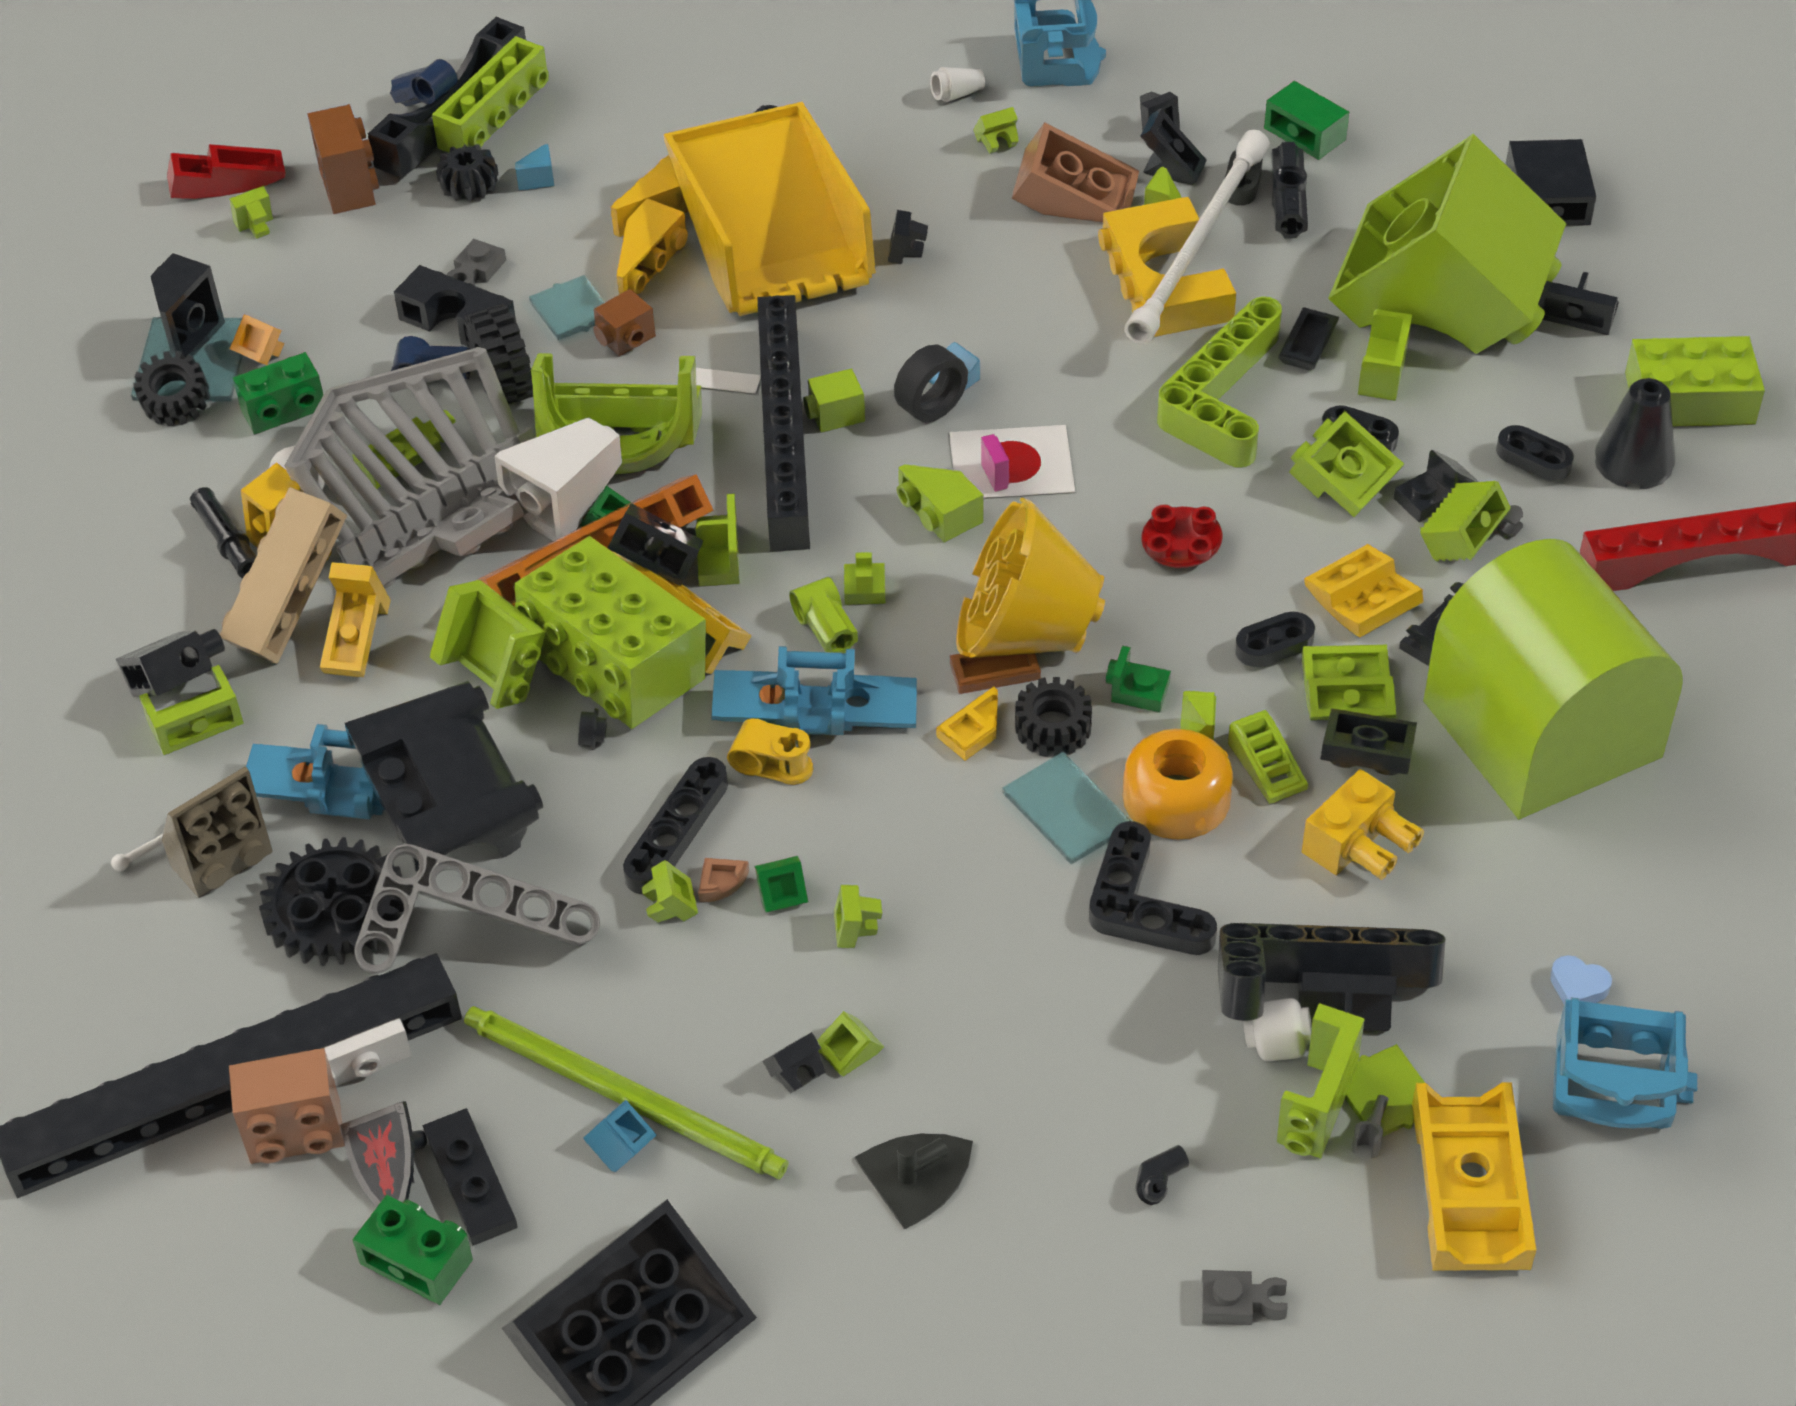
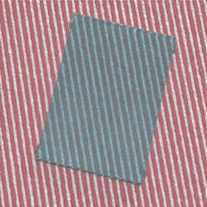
[1002,752,1131,865]

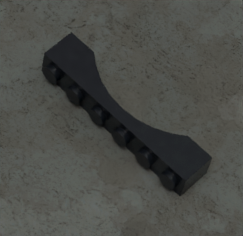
[367,17,526,179]

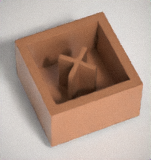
[229,1048,345,1164]

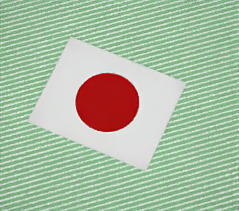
[949,425,1075,498]

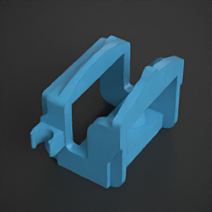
[1014,0,1106,86]
[1553,997,1698,1129]

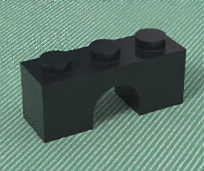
[394,265,517,347]

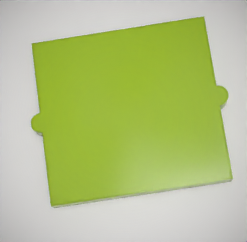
[1345,1044,1425,1137]

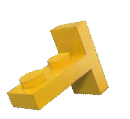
[320,562,391,678]

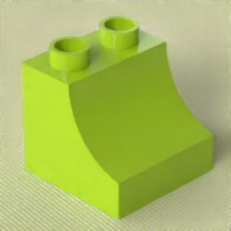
[1328,133,1566,354]

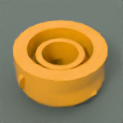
[1122,729,1233,840]

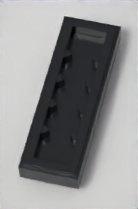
[422,1108,518,1246]

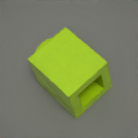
[803,368,865,433]

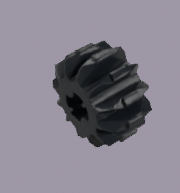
[436,143,499,202]

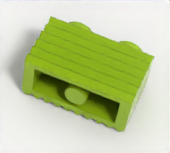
[1420,481,1511,562]

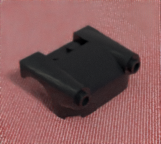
[344,681,543,873]

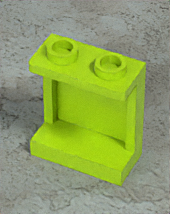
[429,580,546,709]
[1277,1003,1365,1159]

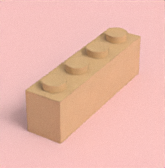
[220,487,347,664]

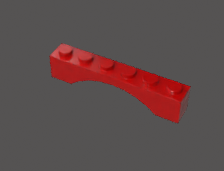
[1579,502,1796,591]

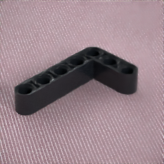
[1218,923,1446,1021]

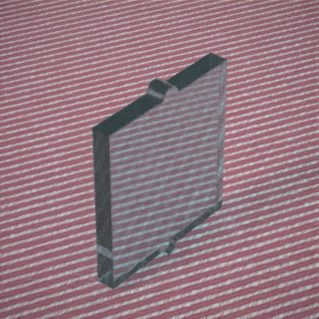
[529,275,605,340]

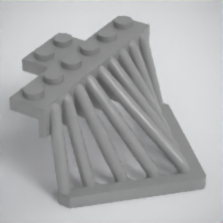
[284,347,536,588]

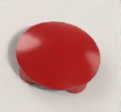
[1141,504,1223,568]

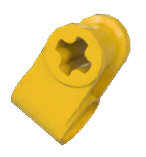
[727,718,814,785]

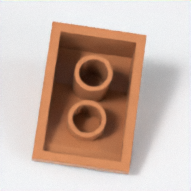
[1011,122,1139,222]

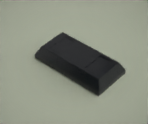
[1278,307,1339,371]

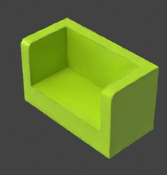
[1357,309,1412,401]
[139,665,244,755]

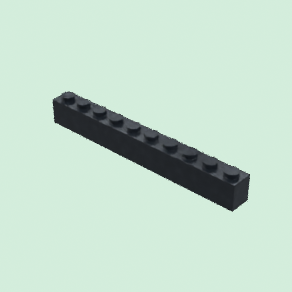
[0,953,462,1199]

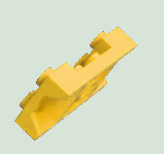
[1412,1082,1537,1271]

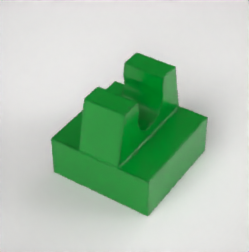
[754,856,809,913]

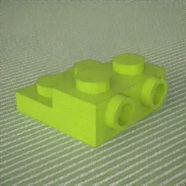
[1289,412,1404,518]

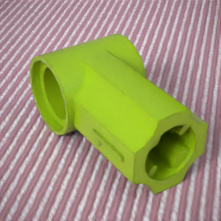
[789,577,858,653]

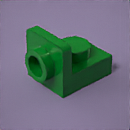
[1106,645,1171,712]

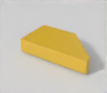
[936,686,998,761]

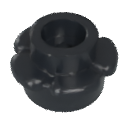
[578,708,607,750]

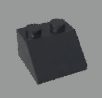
[150,253,225,358]

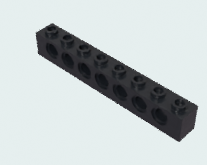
[757,295,810,552]

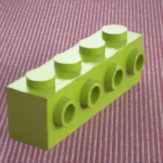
[432,36,549,153]

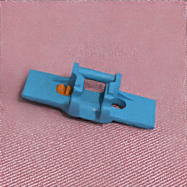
[712,646,917,735]
[246,724,384,819]

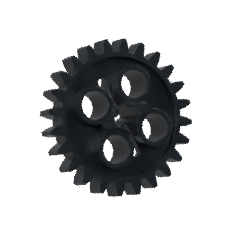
[259,837,404,966]

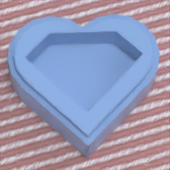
[1550,955,1612,1004]

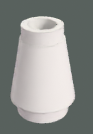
[930,67,985,102]

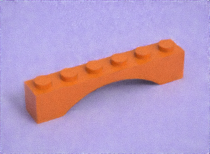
[477,474,714,607]

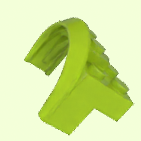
[531,353,702,474]

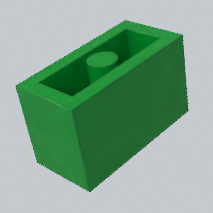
[1264,80,1350,160]

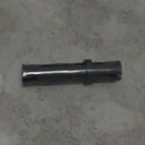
[190,487,256,578]

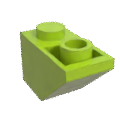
[896,464,984,543]

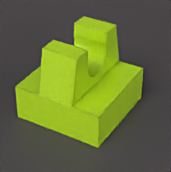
[973,107,1019,154]
[229,186,273,239]
[844,552,886,605]
[642,860,698,923]
[834,885,883,948]

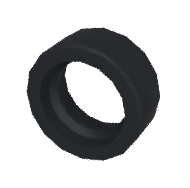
[894,344,968,423]

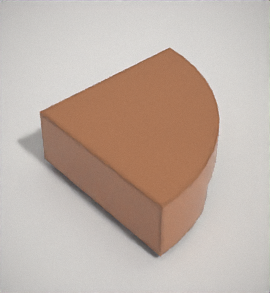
[698,858,749,902]

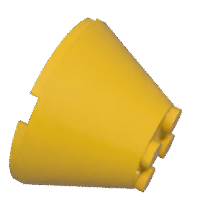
[956,497,1105,658]

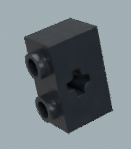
[608,503,704,586]

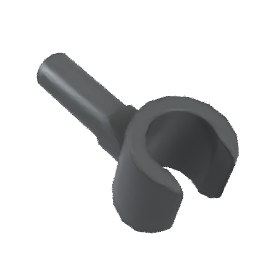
[1497,505,1523,538]
[1351,1095,1389,1159]

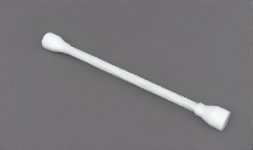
[1124,130,1270,344]

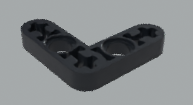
[1089,821,1217,955]

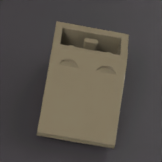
[162,766,273,898]

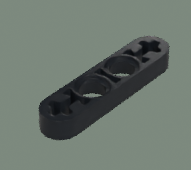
[623,757,728,894]

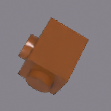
[593,289,656,357]

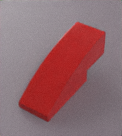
[167,144,286,199]

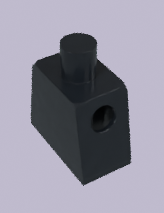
[116,629,225,697]

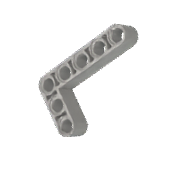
[354,844,600,974]

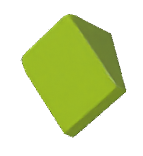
[817,1011,884,1077]

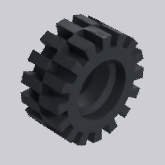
[133,351,210,426]
[1015,677,1092,757]

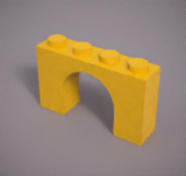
[1098,197,1237,337]

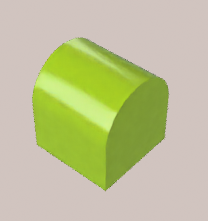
[1423,539,1683,820]

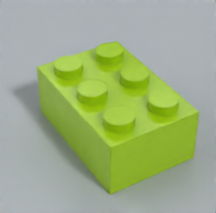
[1625,336,1765,427]

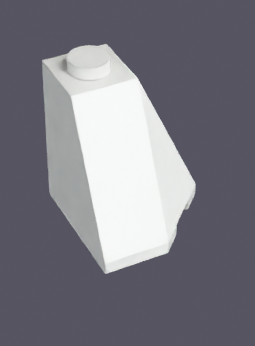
[495,418,622,541]

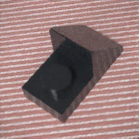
[1140,108,1207,185]
[1394,449,1479,522]

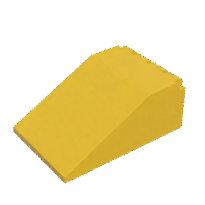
[663,101,876,316]

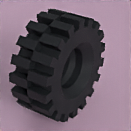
[465,304,533,405]

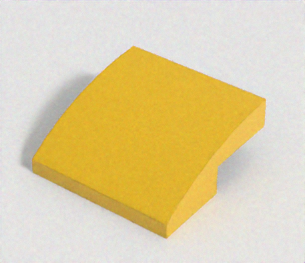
[1304,544,1424,638]

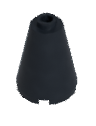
[1595,378,1675,489]

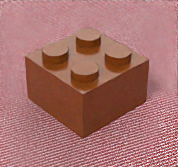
[307,104,379,214]

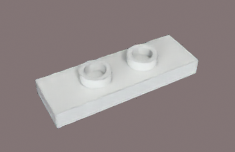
[325,1018,412,1086]

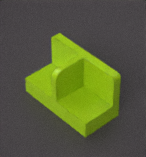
[695,493,740,587]

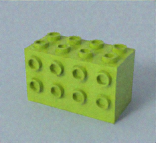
[515,536,706,729]

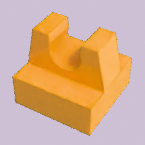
[230,314,285,365]

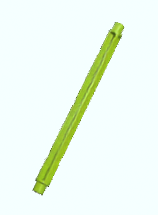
[464,1006,789,1180]

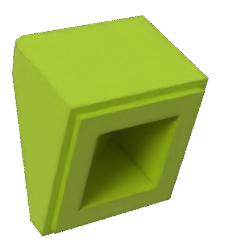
[1144,167,1182,205]
[1180,691,1216,740]

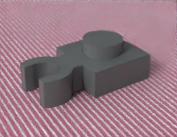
[447,238,506,286]
[1201,1270,1288,1325]

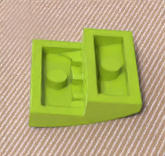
[1301,644,1396,720]

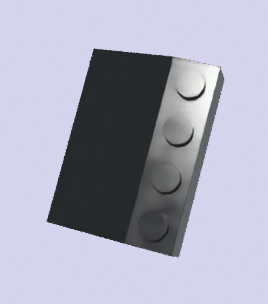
[502,1199,757,1406]

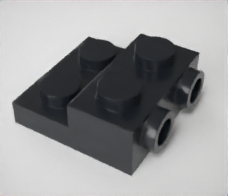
[1320,708,1417,776]

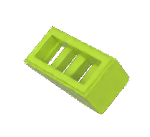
[1228,710,1308,804]

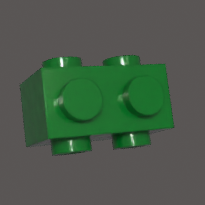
[232,352,324,435]
[352,1194,473,1305]

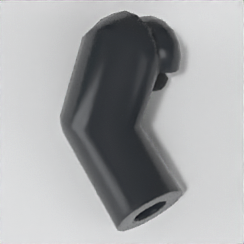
[1135,1145,1189,1205]

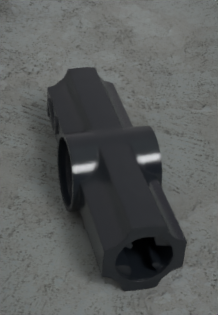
[1271,142,1308,238]

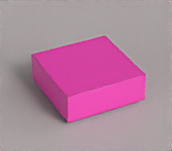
[981,434,1009,492]

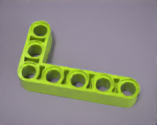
[1157,296,1282,468]

